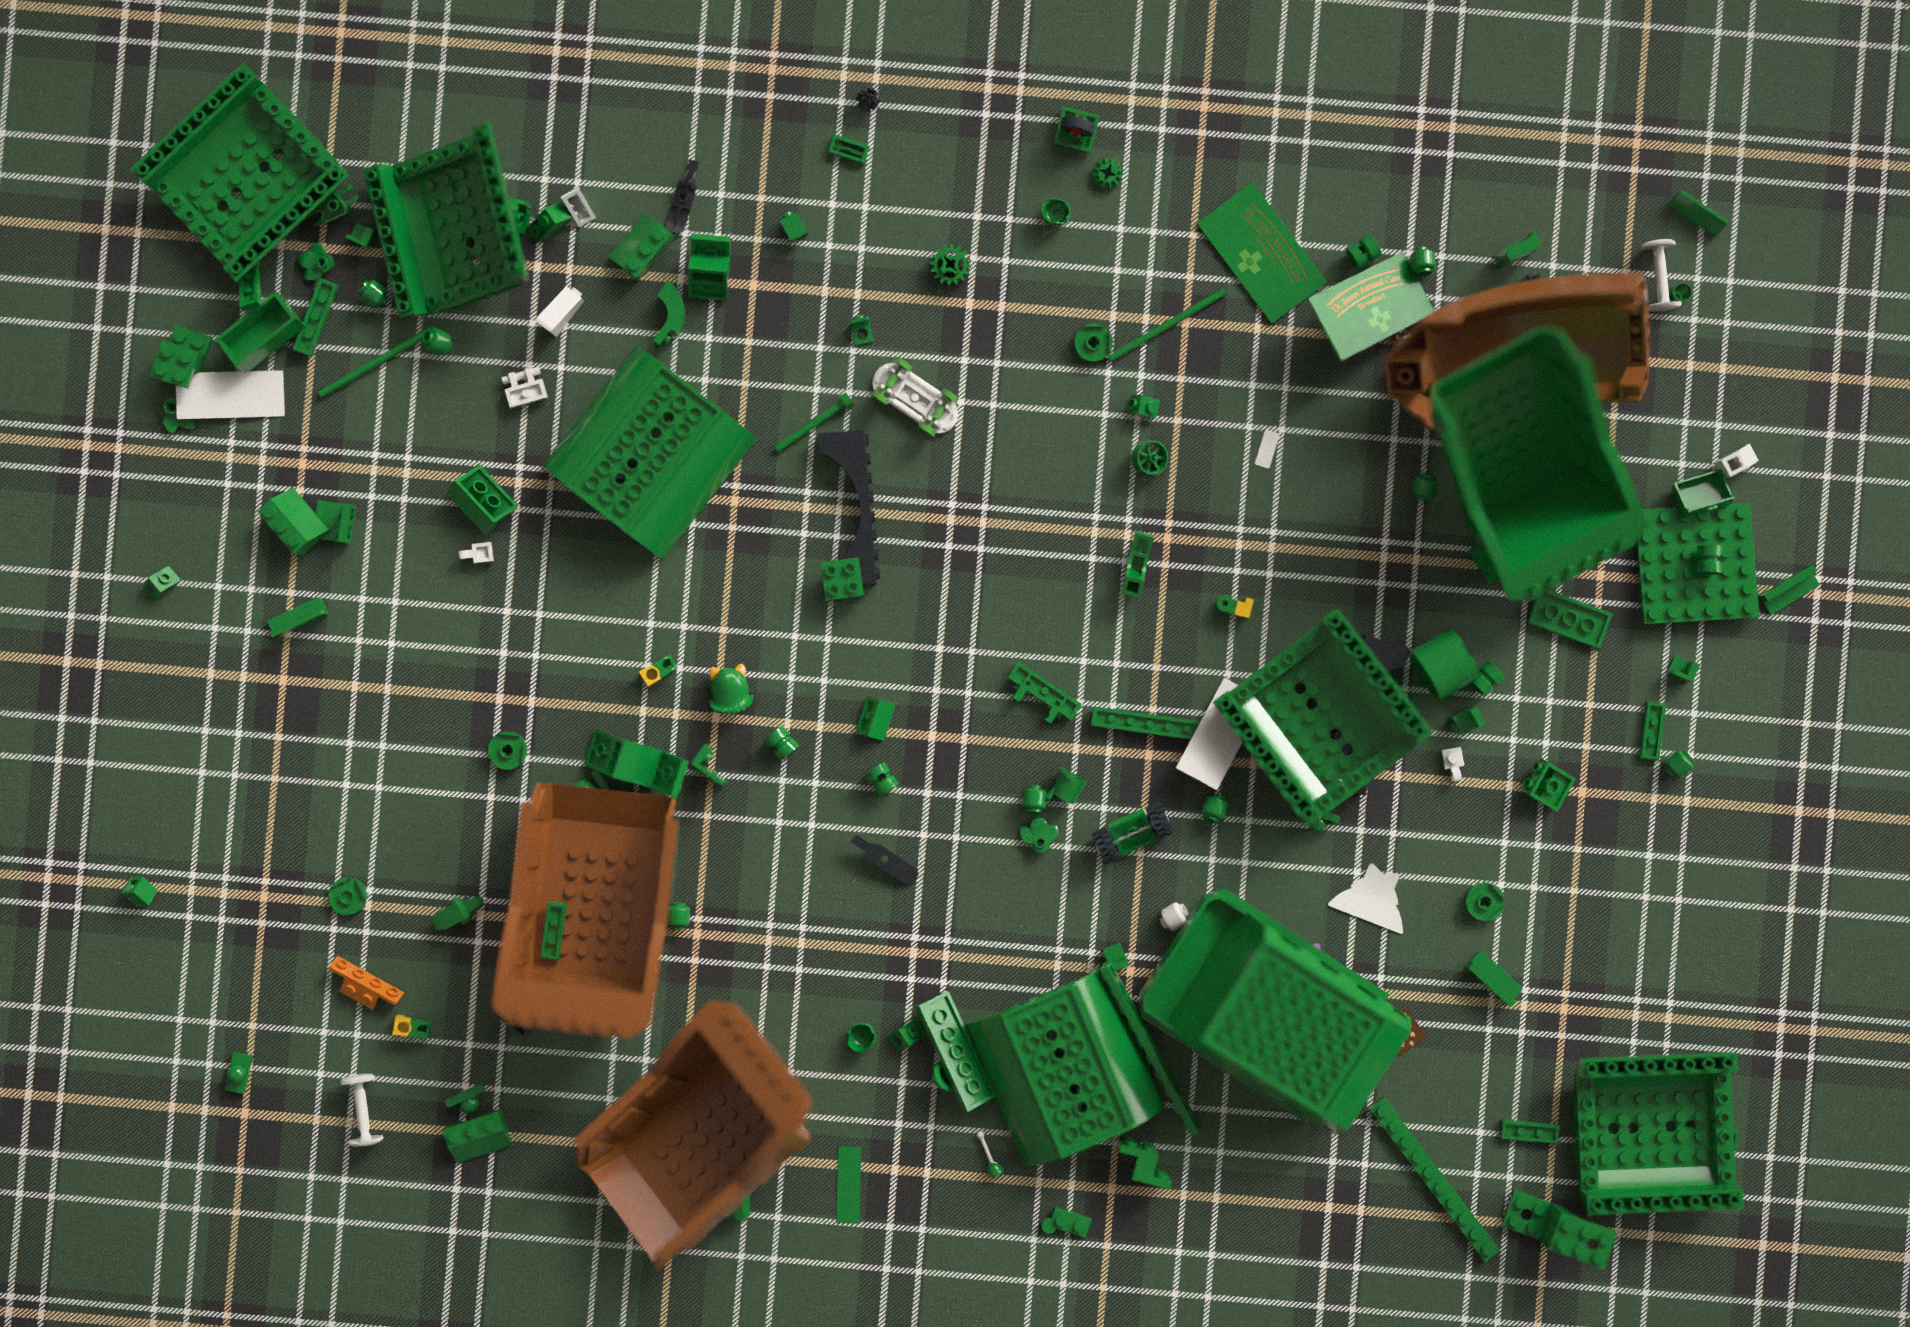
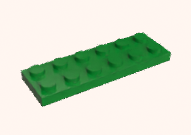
[915,991,997,1113]

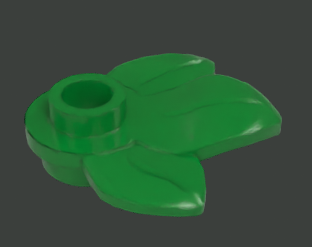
[298,243,334,281]
[163,397,195,433]
[1020,815,1058,853]

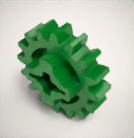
[930,244,971,287]

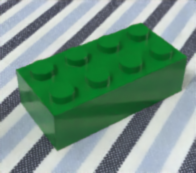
[215,291,305,374]

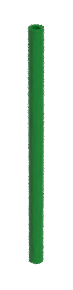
[1108,288,1227,362]
[318,325,436,398]

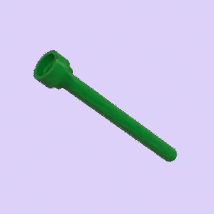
[774,392,854,452]

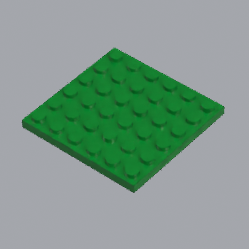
[1636,503,1760,625]

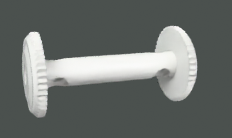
[1641,239,1681,312]
[341,1074,383,1147]

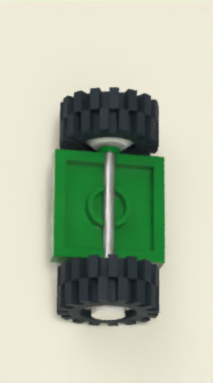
[1091,802,1174,865]

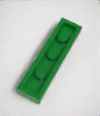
[293,278,339,357]

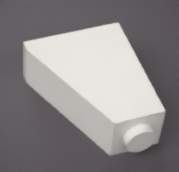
[535,286,584,337]

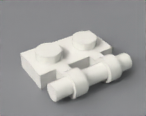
[502,367,548,409]

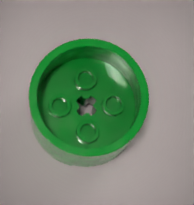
[1409,628,1480,701]

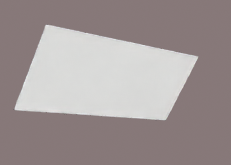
[176,370,285,419]
[1176,678,1242,790]

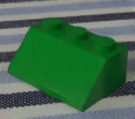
[609,213,675,282]
[446,465,519,535]
[258,488,330,556]
[442,1108,513,1163]

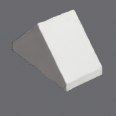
[561,187,596,227]

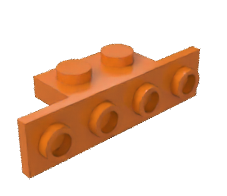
[328,956,404,1010]

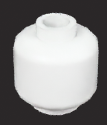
[1160,903,1189,931]

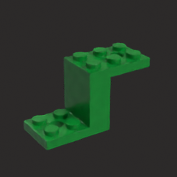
[584,728,689,798]
[1501,1189,1617,1269]

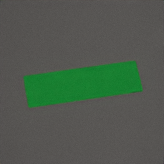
[837,1147,861,1223]

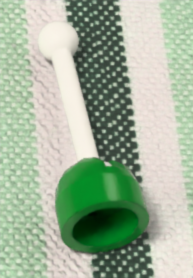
[977,1131,1004,1178]

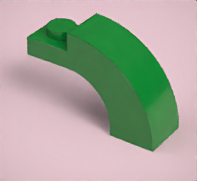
[653,280,686,347]
[1121,531,1154,598]

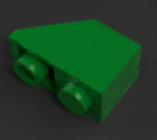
[527,202,572,244]

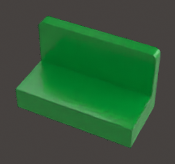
[856,696,895,741]

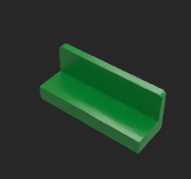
[1758,565,1820,614]
[267,597,329,638]
[1465,950,1523,1007]

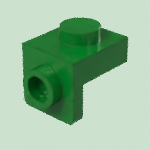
[1127,395,1160,419]

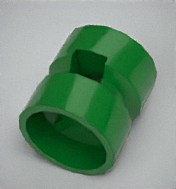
[1346,234,1382,270]
[1696,545,1723,575]
[1470,661,1505,697]
[763,725,799,762]
[864,761,899,797]

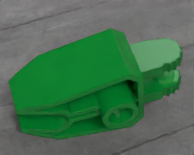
[308,184,360,226]
[432,896,484,930]

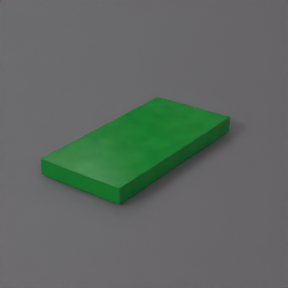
[1526,590,1613,650]

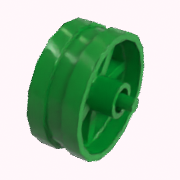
[1131,440,1169,475]

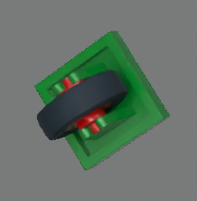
[1053,106,1100,154]

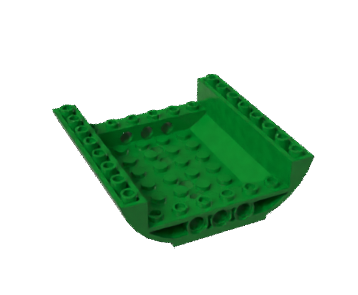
[130,63,350,282]
[363,122,529,319]
[542,345,757,559]
[1212,608,1434,827]
[965,966,1166,1166]
[1572,1052,1744,1215]

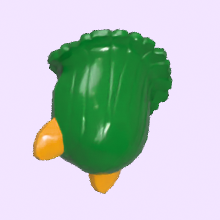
[709,664,754,714]

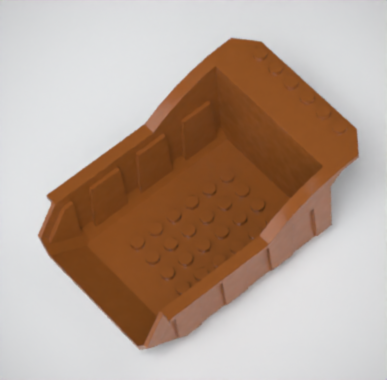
[493,783,679,1038]
[573,1000,811,1271]

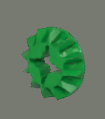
[1092,158,1123,189]

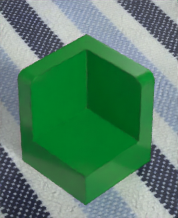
[345,223,378,250]
[1666,656,1700,682]
[121,877,157,906]
[1102,943,1129,971]

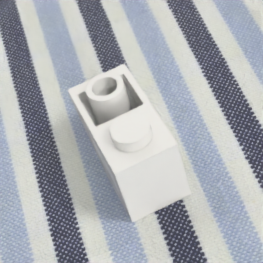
[1715,444,1758,478]

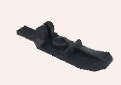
[665,159,699,235]
[851,834,919,885]

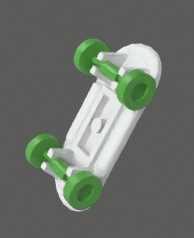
[871,356,959,437]

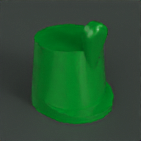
[1045,767,1088,804]

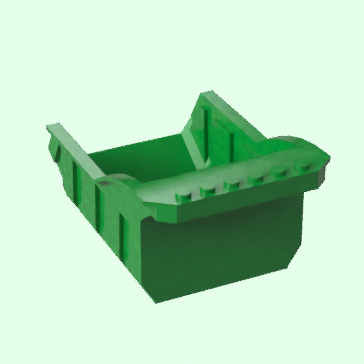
[1430,328,1647,601]
[1139,888,1411,1135]

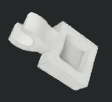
[459,542,494,563]
[1441,747,1464,781]

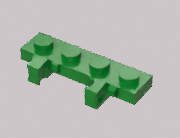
[1008,662,1082,724]

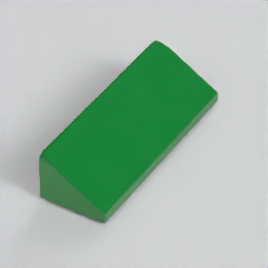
[1669,190,1729,236]

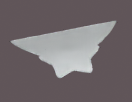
[1328,864,1403,934]

